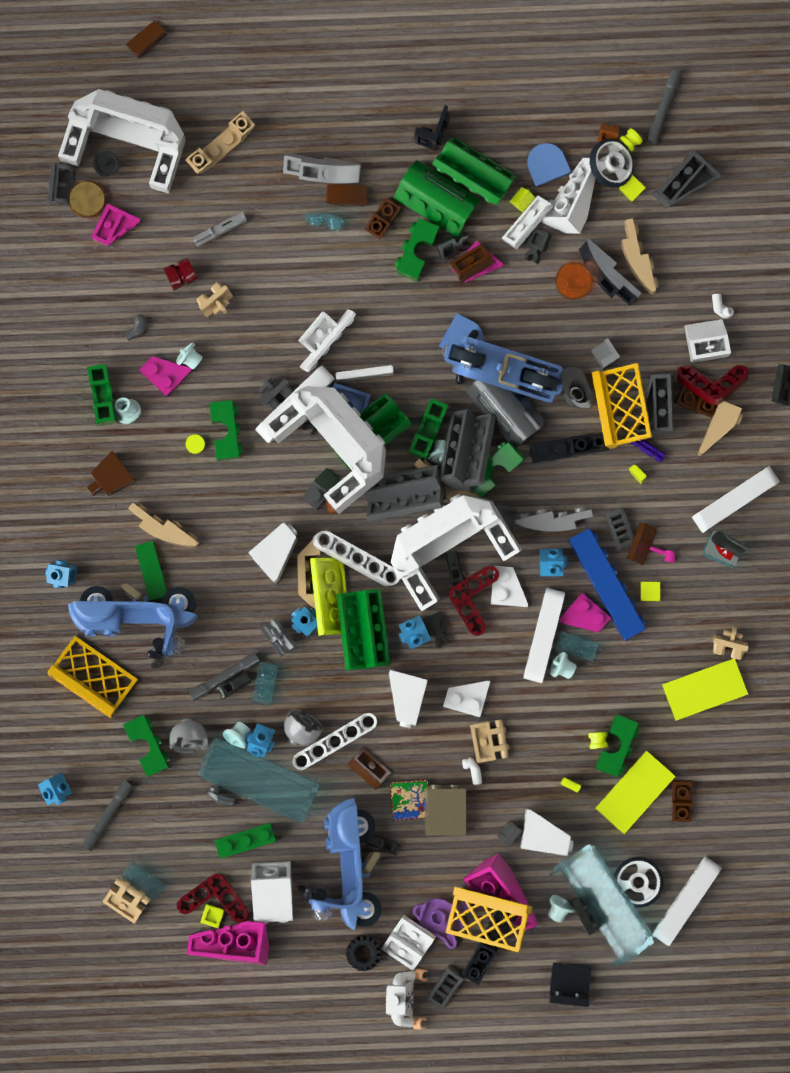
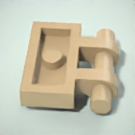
[470,719,510,763]
[103,877,151,924]

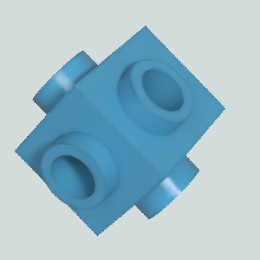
[539,548,567,576]
[45,559,77,588]
[291,607,318,638]
[399,615,431,650]
[246,723,275,758]
[38,773,72,806]

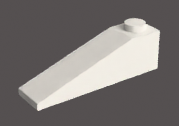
[541,158,599,233]

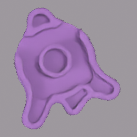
[413,898,469,949]

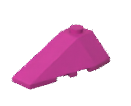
[463,854,538,931]
[187,921,269,965]

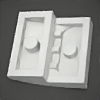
[381,915,436,971]

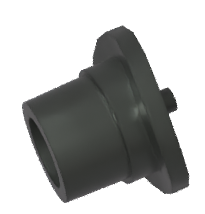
[93,151,119,177]

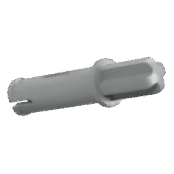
[193,211,247,247]

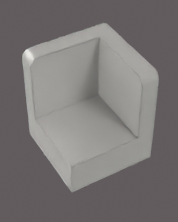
[591,338,620,370]

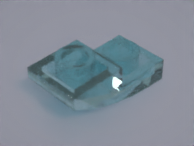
[305,213,345,231]
[555,632,600,663]
[252,662,279,706]
[121,861,166,901]

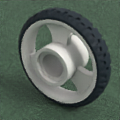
[589,139,634,188]
[613,857,663,908]

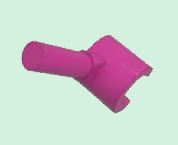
[650,546,676,563]

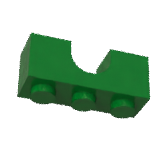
[395,218,440,282]
[87,364,117,426]
[409,398,448,460]
[209,400,243,462]
[473,441,526,498]
[595,714,640,777]
[123,715,171,777]
[214,823,277,859]

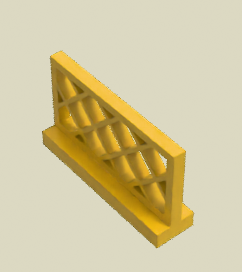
[592,363,652,449]
[48,636,138,718]
[446,887,533,952]

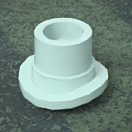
[176,343,203,370]
[115,398,141,424]
[428,440,446,465]
[550,652,576,679]
[223,722,251,749]
[548,895,575,923]

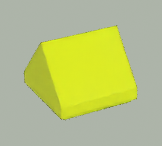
[510,187,535,213]

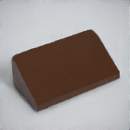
[126,20,167,59]
[450,244,493,283]
[627,523,657,565]
[348,747,392,790]

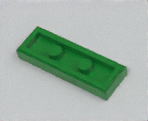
[134,541,167,601]

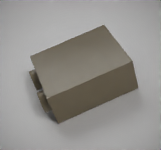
[425,785,466,836]

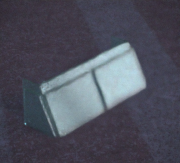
[198,732,320,823]
[549,844,654,966]

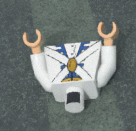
[386,968,428,1029]

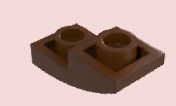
[326,184,367,207]
[364,197,402,240]
[674,386,717,418]
[672,780,692,822]

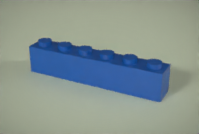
[568,528,646,641]

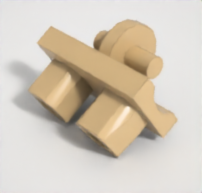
[197,282,233,318]
[712,626,749,660]

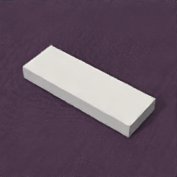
[502,195,553,249]
[336,365,393,383]

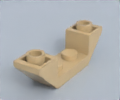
[185,111,255,174]
[297,537,324,611]

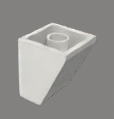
[248,522,298,585]
[389,670,428,729]
[520,809,573,856]
[251,861,293,924]

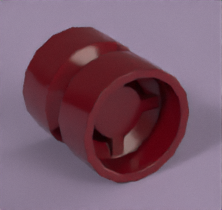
[163,258,198,291]

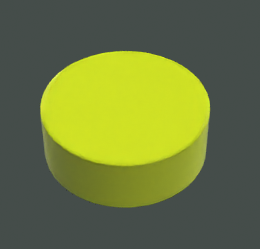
[186,434,205,454]

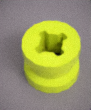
[619,128,643,152]
[588,732,609,749]

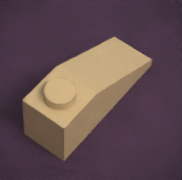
[697,401,743,456]

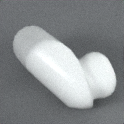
[712,294,734,319]
[462,757,482,785]

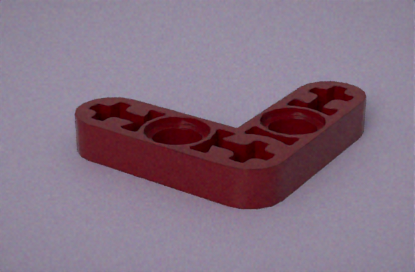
[677,365,749,405]
[448,565,499,636]
[177,874,249,923]

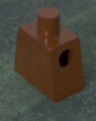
[87,451,136,496]

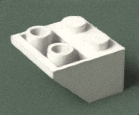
[684,319,731,363]

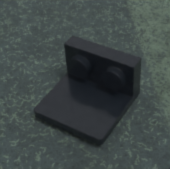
[414,105,450,150]
[549,962,591,1007]

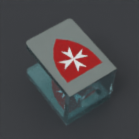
[702,530,745,568]

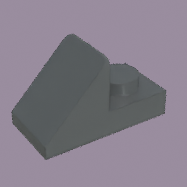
[302,469,341,510]

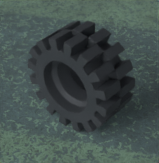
[346,935,381,971]

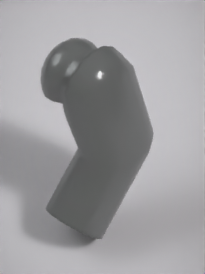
[124,314,147,341]
[208,785,235,807]

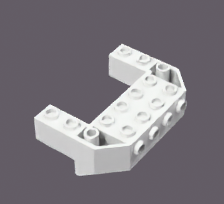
[58,89,186,194]
[263,386,386,514]
[391,493,522,611]

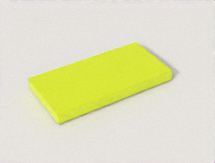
[310,557,347,636]
[662,659,748,721]
[595,751,676,834]

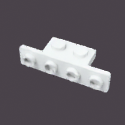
[298,309,356,372]

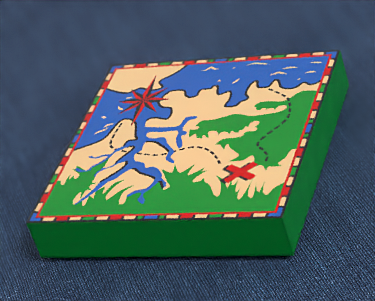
[390,779,429,821]

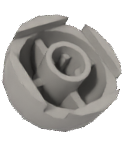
[284,709,323,746]
[169,719,208,753]

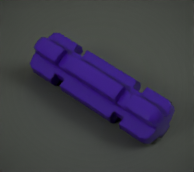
[631,435,666,462]

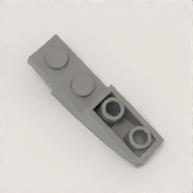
[283,153,361,183]
[513,506,593,532]

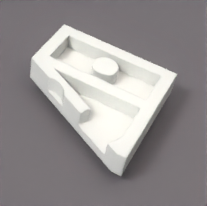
[491,566,528,607]
[443,681,490,717]

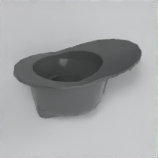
[561,366,596,409]

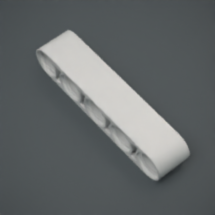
[255,365,336,444]
[692,466,780,533]
[312,531,400,587]
[523,588,565,683]
[293,713,377,770]
[652,856,722,946]

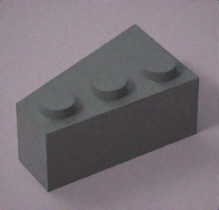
[652,150,722,208]
[634,374,674,435]

